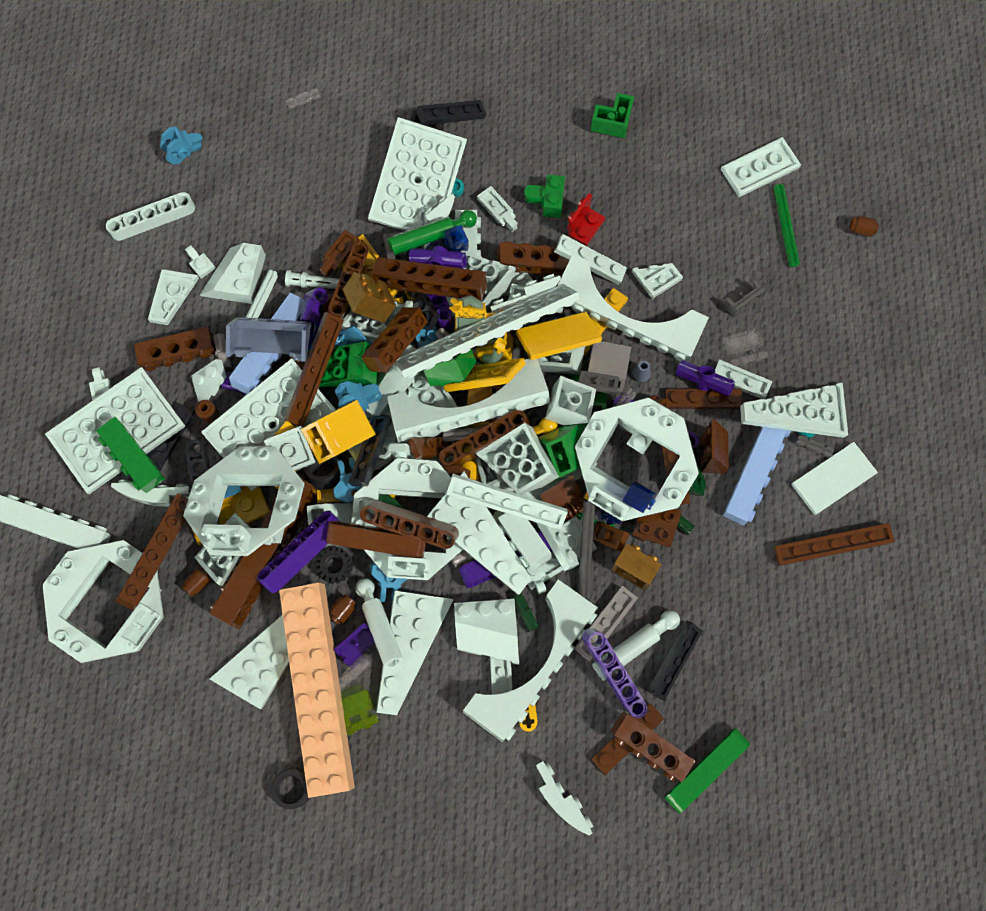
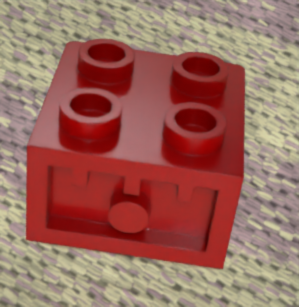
[567,193,605,246]

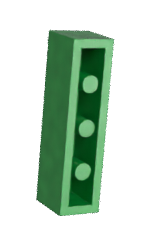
[96,417,165,493]

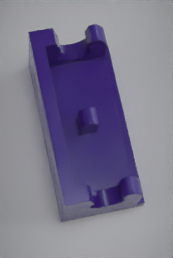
[333,622,375,666]

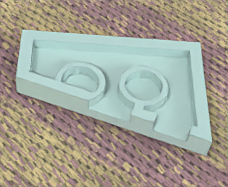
[148,269,199,325]

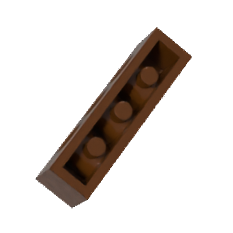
[496,241,570,276]
[361,307,428,372]
[134,327,216,371]
[610,712,695,782]

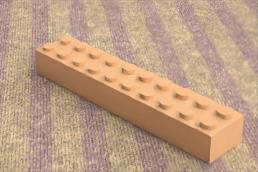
[279,583,355,798]

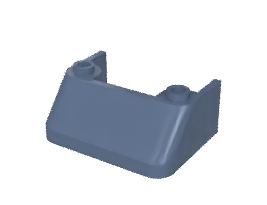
[226,317,312,362]

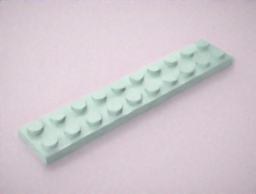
[393,284,580,378]

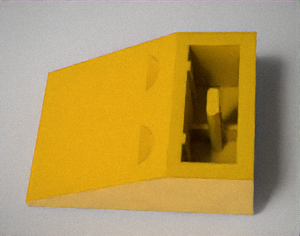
[301,400,376,464]

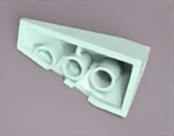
[365,345,423,416]

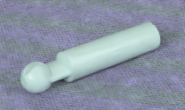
[355,579,404,669]
[592,610,680,681]

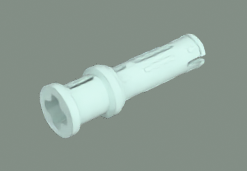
[285,270,339,289]

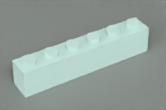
[0,494,112,549]

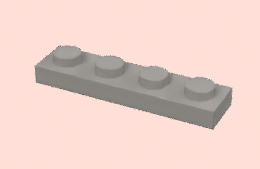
[574,586,638,662]

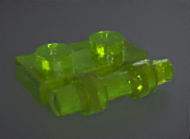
[342,689,379,736]

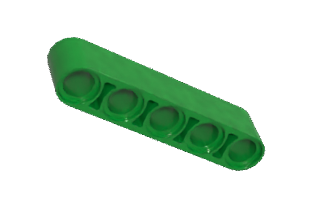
[664,728,751,814]

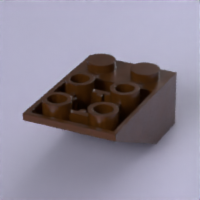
[699,419,729,474]

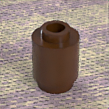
[849,215,879,237]
[195,400,219,423]
[181,567,211,597]
[329,594,356,625]

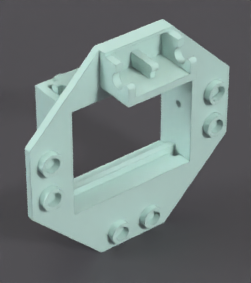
[575,398,699,521]
[183,447,304,556]
[352,458,463,580]
[43,540,164,663]

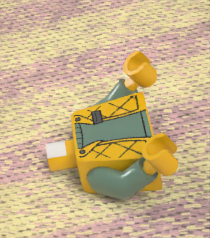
[449,295,496,332]
[472,309,514,364]

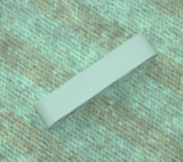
[106,192,195,241]

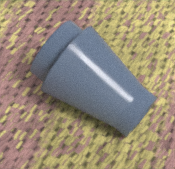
[632,360,651,382]

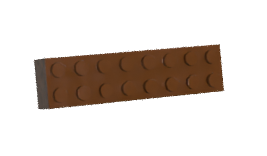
[209,479,317,630]

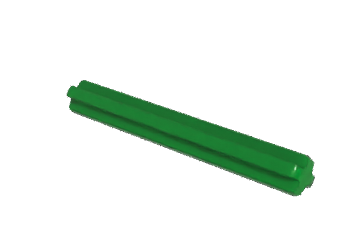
[774,184,800,268]

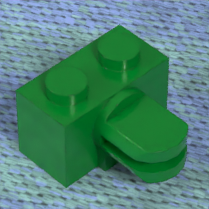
[524,175,565,219]

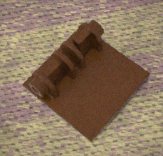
[539,475,588,522]
[632,509,682,548]

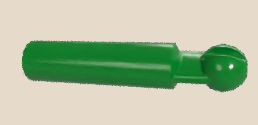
[387,210,477,256]

